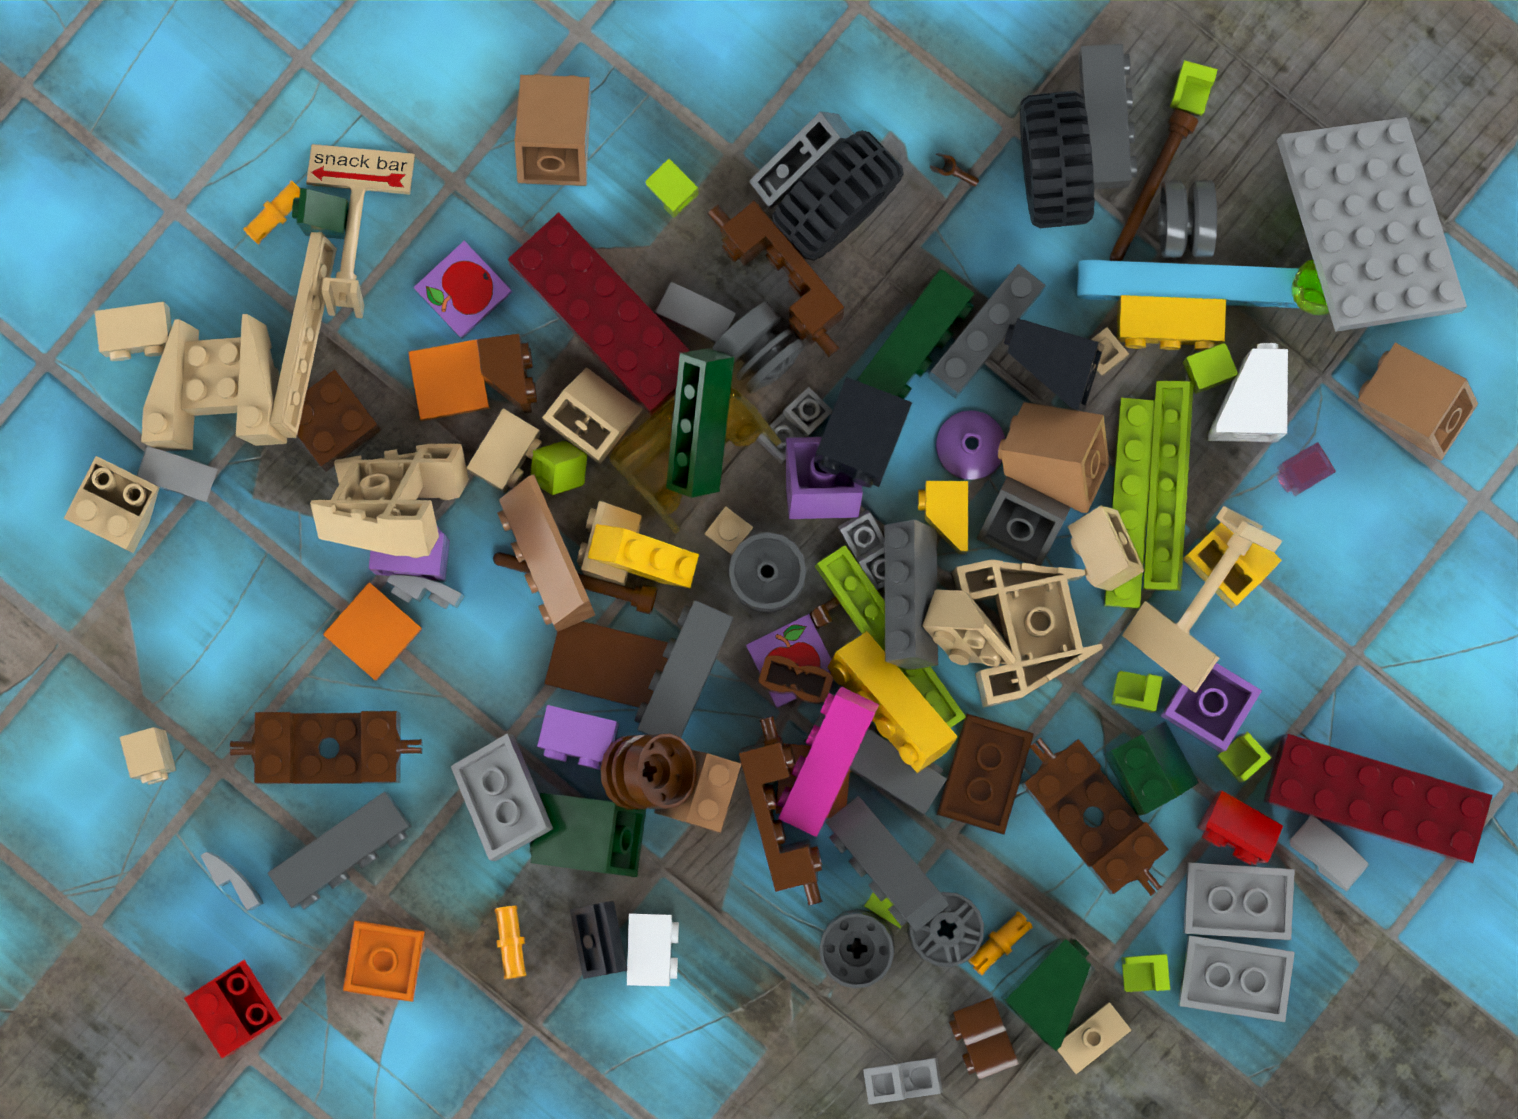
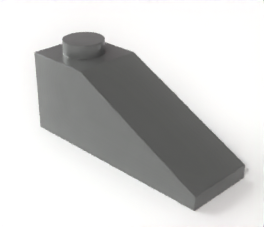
[749,111,854,207]

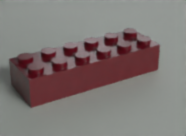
[507,212,690,416]
[1263,734,1493,863]

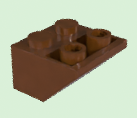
[477,334,537,414]

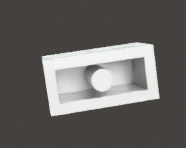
[627,914,679,986]

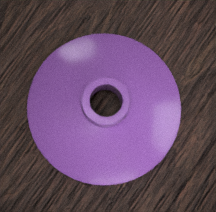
[936,410,1005,480]

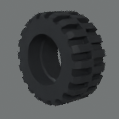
[1020,91,1095,229]
[772,130,904,261]

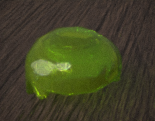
[1291,260,1330,316]

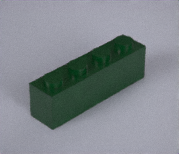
[857,269,975,399]
[666,348,734,498]

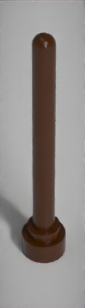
[1109,109,1199,261]
[493,552,658,615]

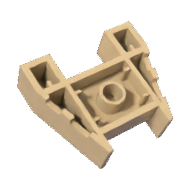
[141,314,287,451]
[310,444,469,558]
[952,560,1103,708]

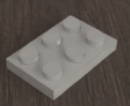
[451,734,553,861]
[1183,863,1295,940]
[1178,936,1295,1022]

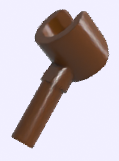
[930,153,979,186]
[809,596,840,629]

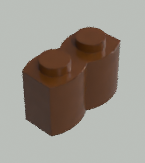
[758,656,834,705]
[949,997,1019,1079]

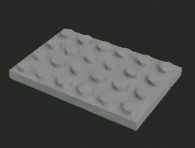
[1277,117,1467,332]

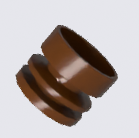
[601,733,697,810]

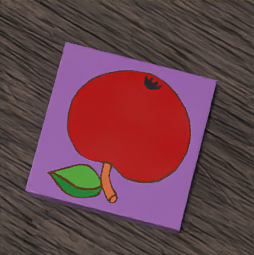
[413,241,512,339]
[746,614,834,708]

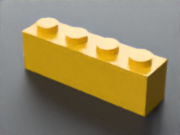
[827,631,958,773]

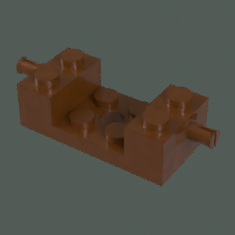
[708,201,845,358]
[230,711,423,784]
[739,716,823,905]
[1021,738,1169,896]

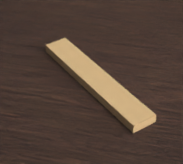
[270,232,337,438]

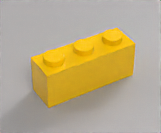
[1116,295,1226,351]
[587,524,699,588]

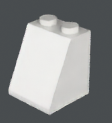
[1208,343,1288,442]

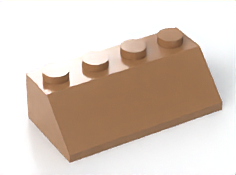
[497,474,595,632]

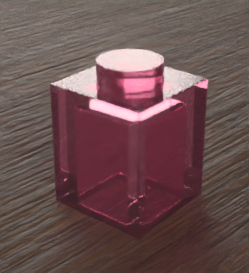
[1277,442,1336,497]

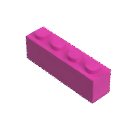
[777,687,879,837]

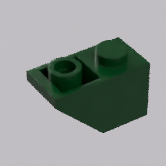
[292,188,349,239]

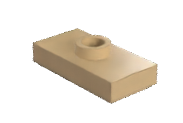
[1057,1002,1131,1074]

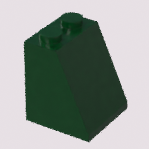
[1103,721,1199,816]
[530,793,647,877]
[1001,938,1091,1051]

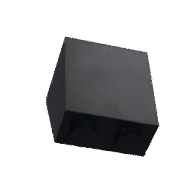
[1004,318,1105,412]
[814,377,912,488]

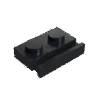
[570,900,627,979]

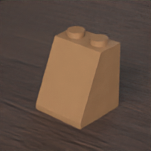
[515,74,591,186]
[1358,342,1478,461]
[998,402,1109,513]
[654,750,742,834]

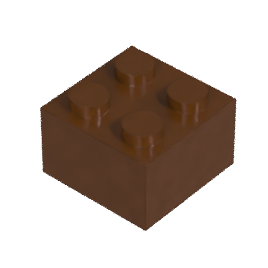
[297,369,381,471]

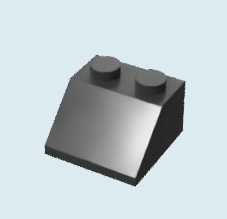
[977,476,1071,566]

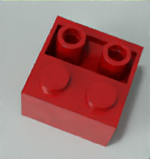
[1197,790,1283,866]
[184,959,283,1058]

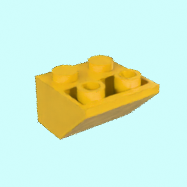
[1183,522,1282,609]

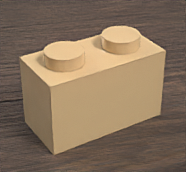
[94,302,172,361]
[467,408,542,493]
[1068,505,1145,591]
[120,727,176,785]

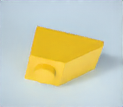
[918,481,968,554]

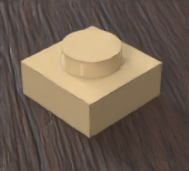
[1091,327,1129,376]
[705,506,753,556]

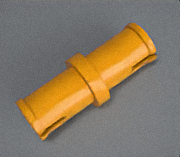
[243,180,300,245]
[495,906,527,979]
[968,911,1033,976]

